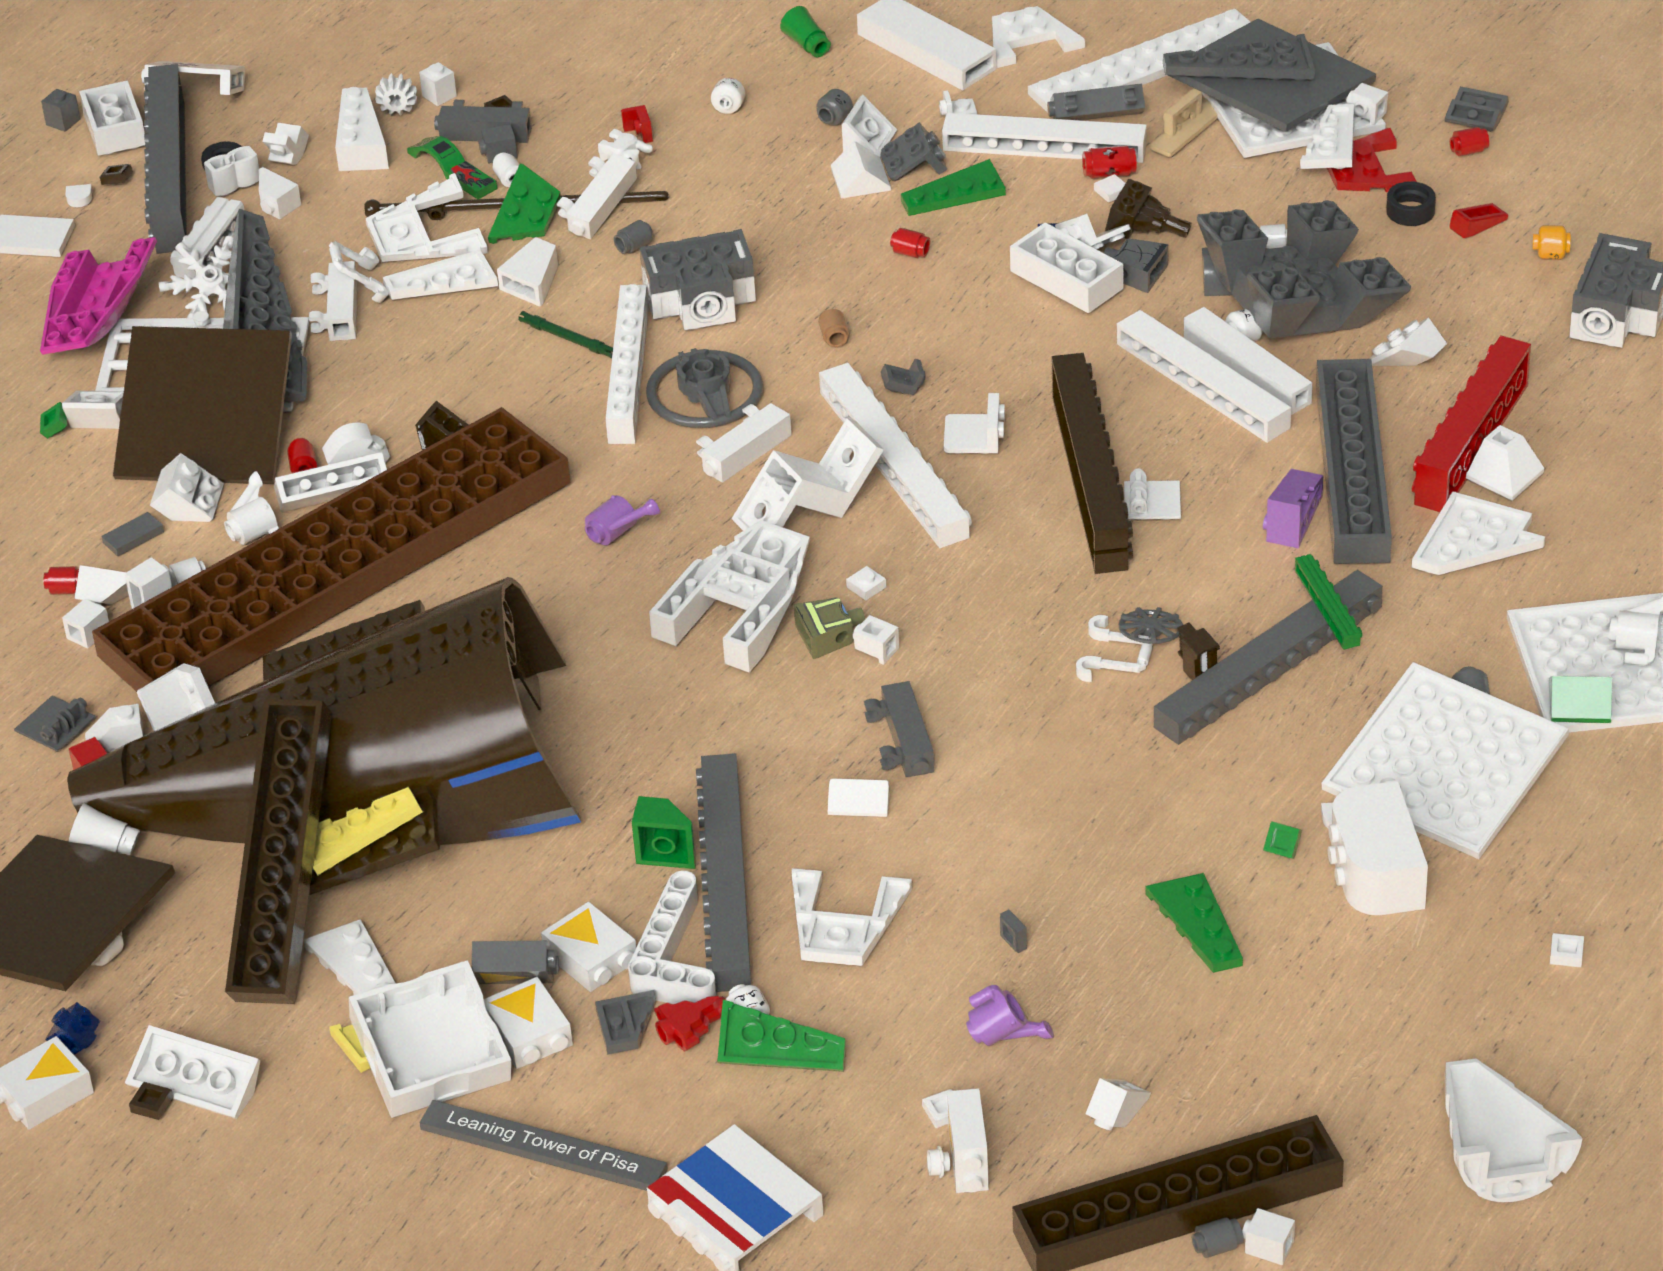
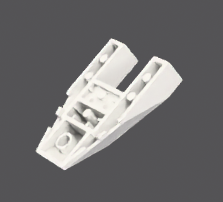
[649,520,810,673]

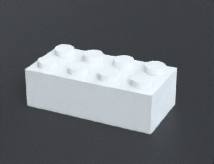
[1010,223,1123,313]

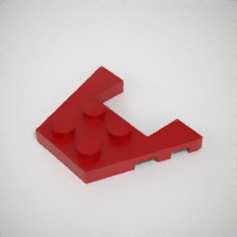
[1327,128,1417,192]

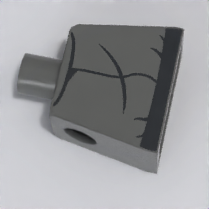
[1104,238,1168,293]

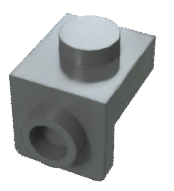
[881,359,925,396]

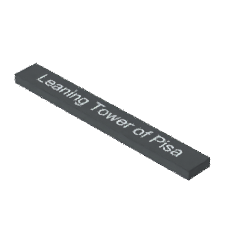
[419,1100,668,1191]

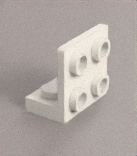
[137,663,215,731]

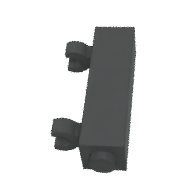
[1047,83,1145,121]
[434,99,532,143]
[864,681,934,778]

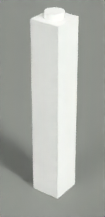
[1184,307,1312,415]

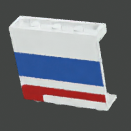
[647,1124,823,1271]

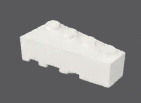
[335,87,389,171]

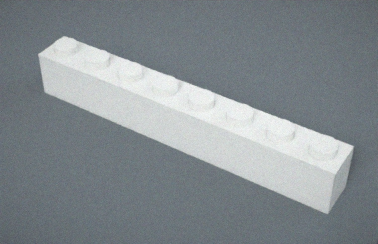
[942,113,1146,163]
[1117,310,1291,443]

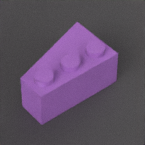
[1263,469,1323,548]

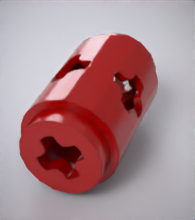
[1082,146,1137,179]

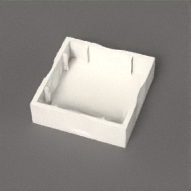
[349,960,511,1118]

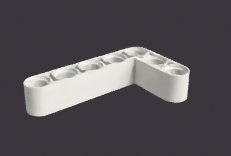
[628,871,717,1004]

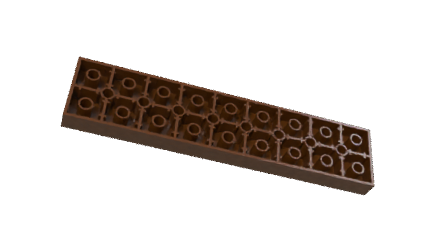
[92,407,571,692]

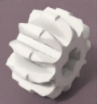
[375,73,417,116]

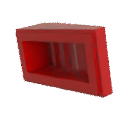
[1450,203,1509,238]

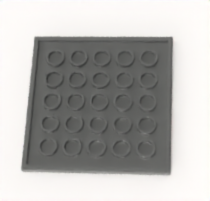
[1168,19,1376,132]

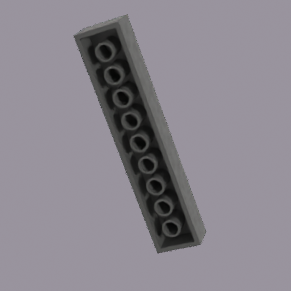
[1316,359,1392,564]

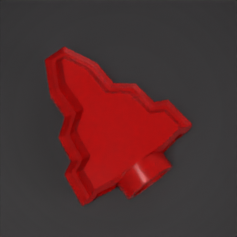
[654,996,726,1052]

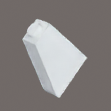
[497,237,558,306]

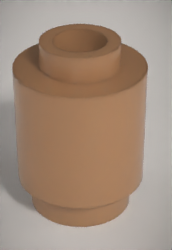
[818,309,849,347]

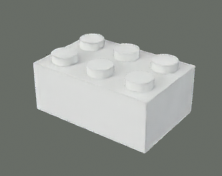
[79,80,145,156]

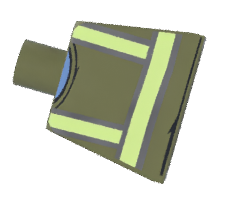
[794,598,865,659]

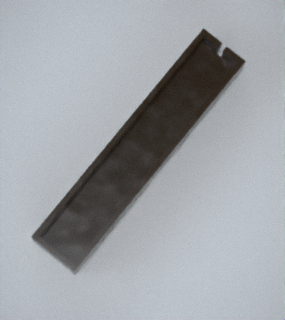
[1052,353,1133,574]

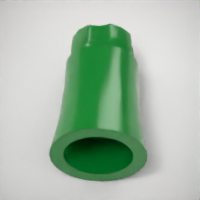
[780,6,831,58]

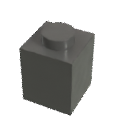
[41,89,80,132]
[478,124,517,164]

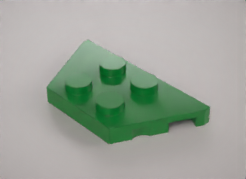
[488,164,561,244]

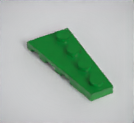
[901,159,1006,216]
[1145,873,1243,973]
[717,999,847,1072]

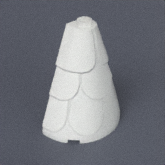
[1445,1058,1582,1202]

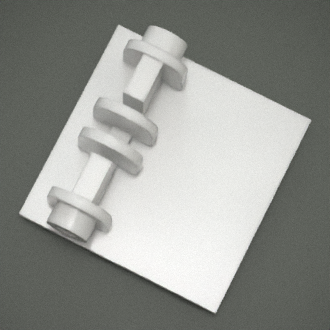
[1124,468,1181,520]

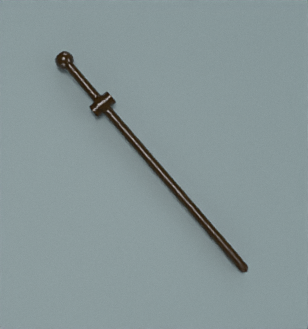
[364,191,669,220]

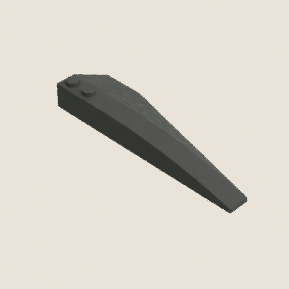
[223,209,307,402]

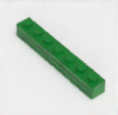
[1295,554,1363,650]

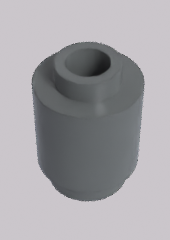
[614,220,653,254]
[1192,1217,1244,1258]

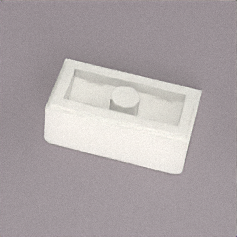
[828,779,890,817]

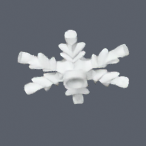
[159,236,233,318]

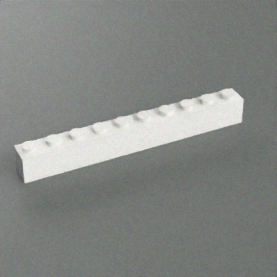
[819,363,972,548]

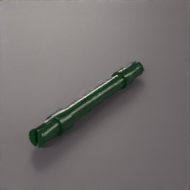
[518,311,613,359]

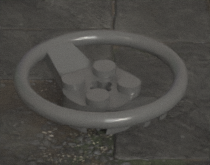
[646,348,763,428]

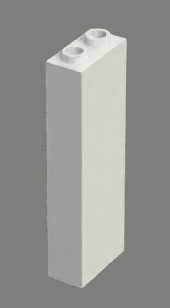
[857,0,997,91]

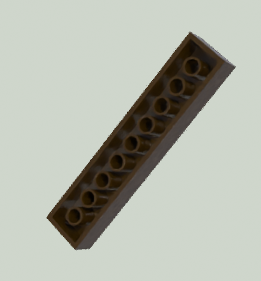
[225,699,332,1004]
[1012,1115,1344,1271]

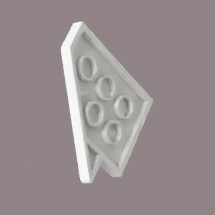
[1412,492,1545,575]

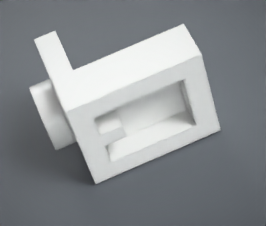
[939,90,977,117]

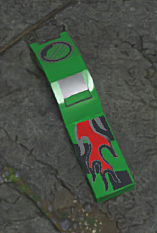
[407,136,497,199]

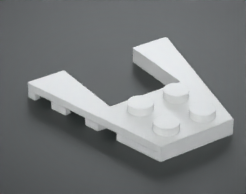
[366,173,488,262]
[792,868,912,966]

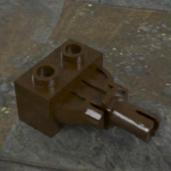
[1105,179,1192,239]

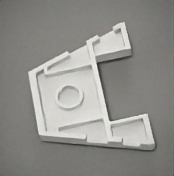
[992,6,1085,68]

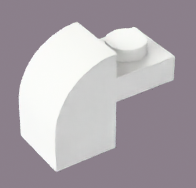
[262,123,309,165]
[322,423,390,465]

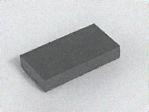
[101,512,164,556]

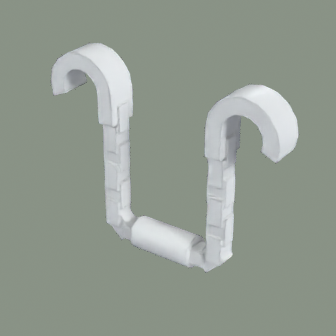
[329,241,389,303]
[1076,615,1153,682]

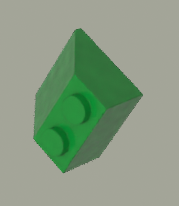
[631,796,696,869]

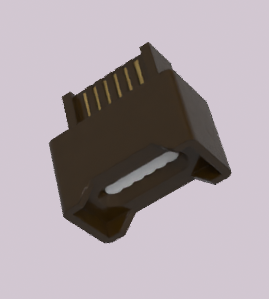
[1177,622,1220,680]

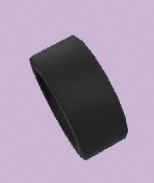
[1386,181,1436,226]

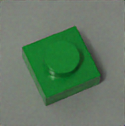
[40,402,67,439]
[1263,821,1302,859]

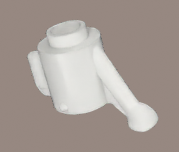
[224,471,279,545]
[1609,595,1663,666]

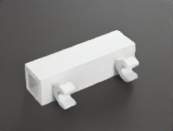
[557,153,637,240]
[309,261,358,341]
[696,403,791,483]

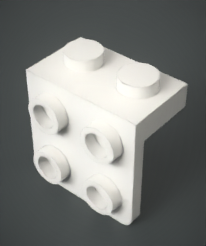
[1055,214,1130,249]
[944,393,1005,454]

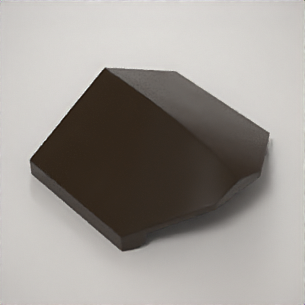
[415,401,469,450]

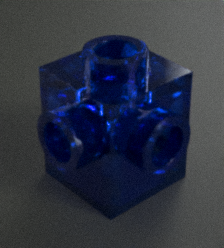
[45,1002,100,1055]

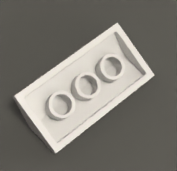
[125,1025,260,1119]

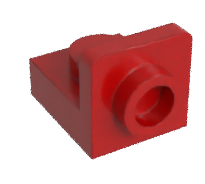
[621,105,653,143]

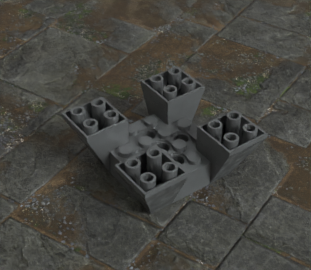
[1197,200,1411,338]

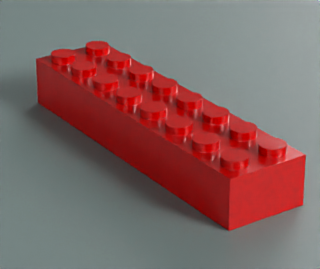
[1412,335,1531,512]

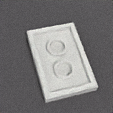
[0,215,75,257]

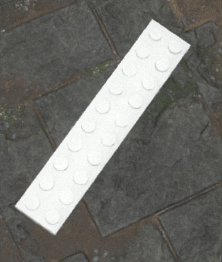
[1028,9,1250,117]

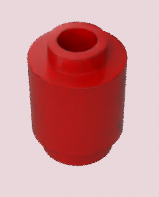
[1449,127,1490,156]
[890,228,930,258]
[287,438,317,473]
[43,566,79,595]

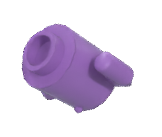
[585,495,660,545]
[966,985,1054,1046]

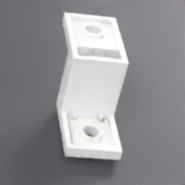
[732,418,884,531]

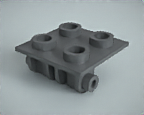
[14,695,96,752]

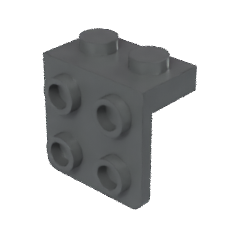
[880,122,947,181]

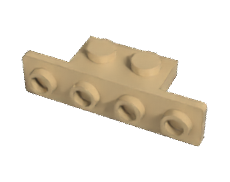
[1151,89,1218,157]

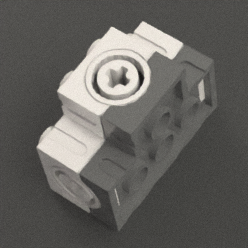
[639,229,756,330]
[1570,233,1663,348]

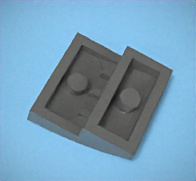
[1445,86,1509,131]

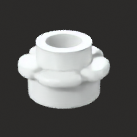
[927,1146,950,1178]

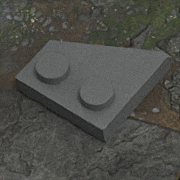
[595,990,656,1055]

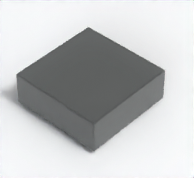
[1000,909,1027,953]

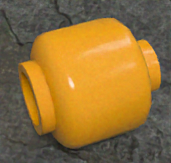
[1532,225,1571,260]

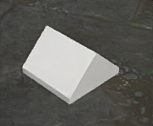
[842,95,897,157]
[831,141,891,198]
[62,391,124,429]

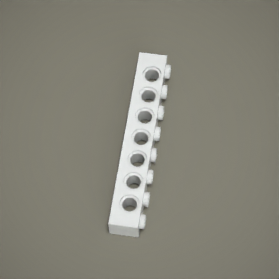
[606,284,649,444]

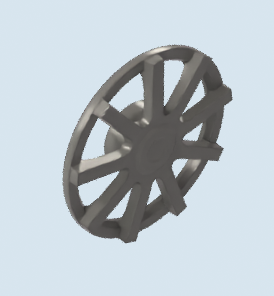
[1119,607,1183,644]

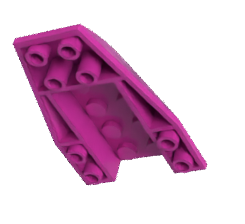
[40,237,157,355]

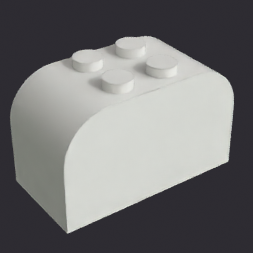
[1327,781,1428,915]

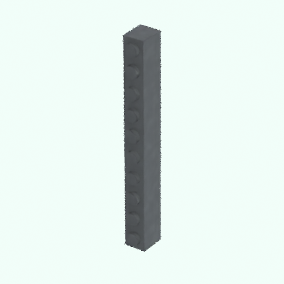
[1154,569,1383,745]
[696,753,751,992]

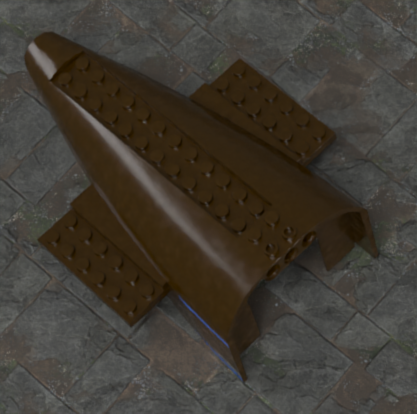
[67,577,581,895]

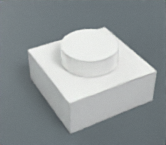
[846,566,886,601]

